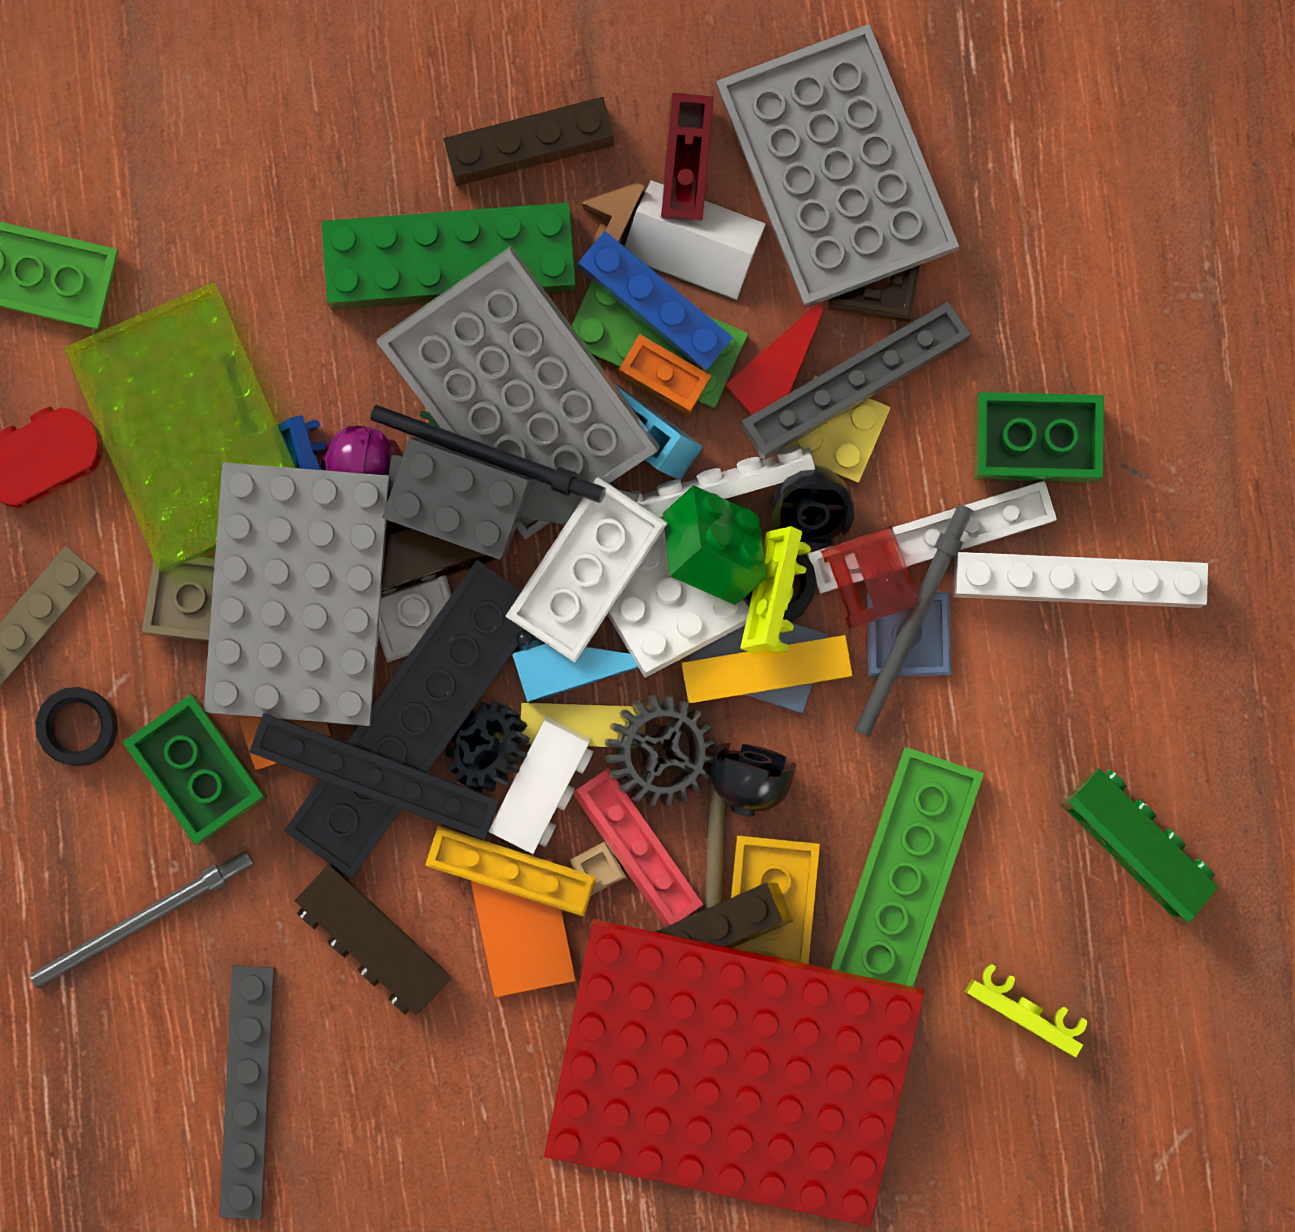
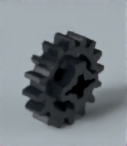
[446,701,529,792]

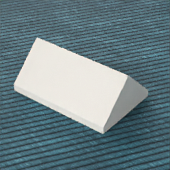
[625,180,766,301]

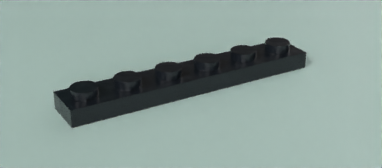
[249,713,499,840]

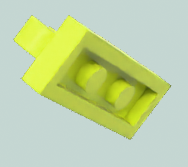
[740,526,811,654]
[964,964,1087,1057]

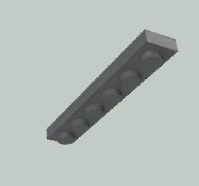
[740,302,971,460]
[219,966,275,1219]

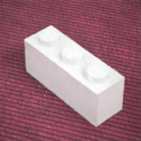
[488,716,594,854]

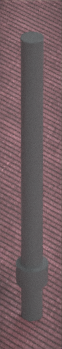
[854,503,974,737]
[30,850,255,988]

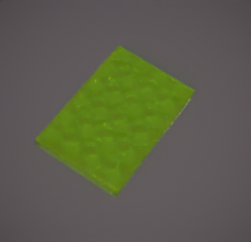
[64,281,296,573]

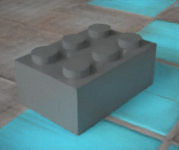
[382,437,533,560]

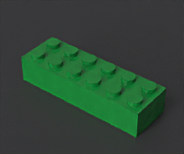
[321,203,576,310]

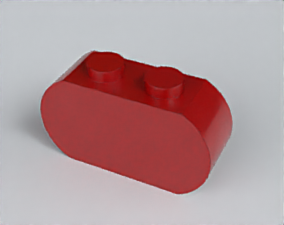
[0,407,103,508]

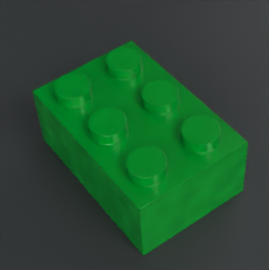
[974,392,1104,483]
[122,694,268,845]

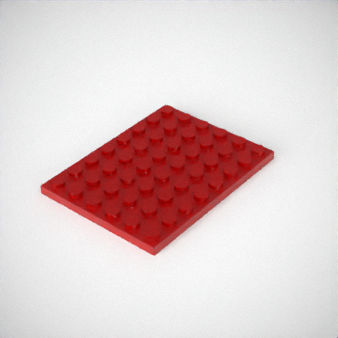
[544,919,924,1227]

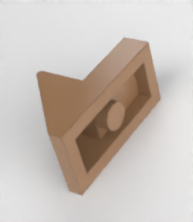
[582,183,645,246]

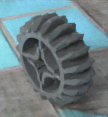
[605,695,716,807]

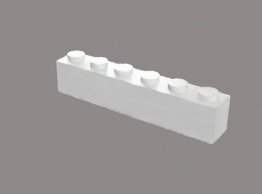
[953,552,1208,608]

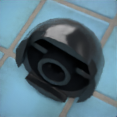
[771,465,854,549]
[711,743,796,816]

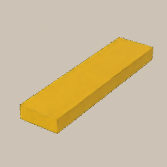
[681,635,852,704]
[425,826,597,916]

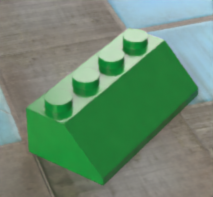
[1061,768,1218,923]

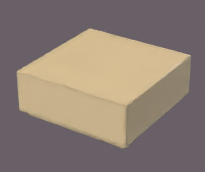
[570,841,626,896]

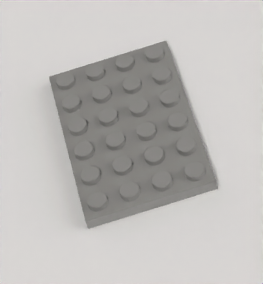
[716,24,959,308]
[376,245,660,539]
[204,462,390,726]

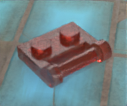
[820,525,920,629]

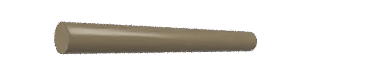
[705,753,726,909]

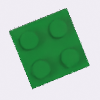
[663,485,767,605]

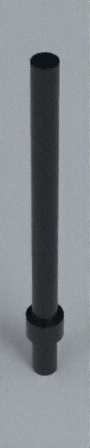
[370,405,606,503]

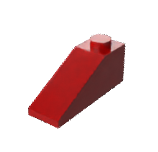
[725,303,824,417]

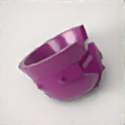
[321,426,402,475]

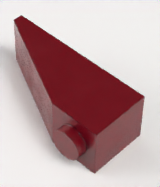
[661,93,714,221]

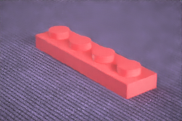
[573,768,703,927]

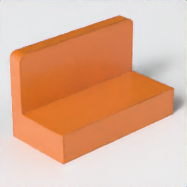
[618,334,711,418]

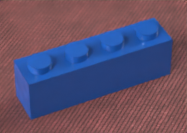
[575,230,733,371]

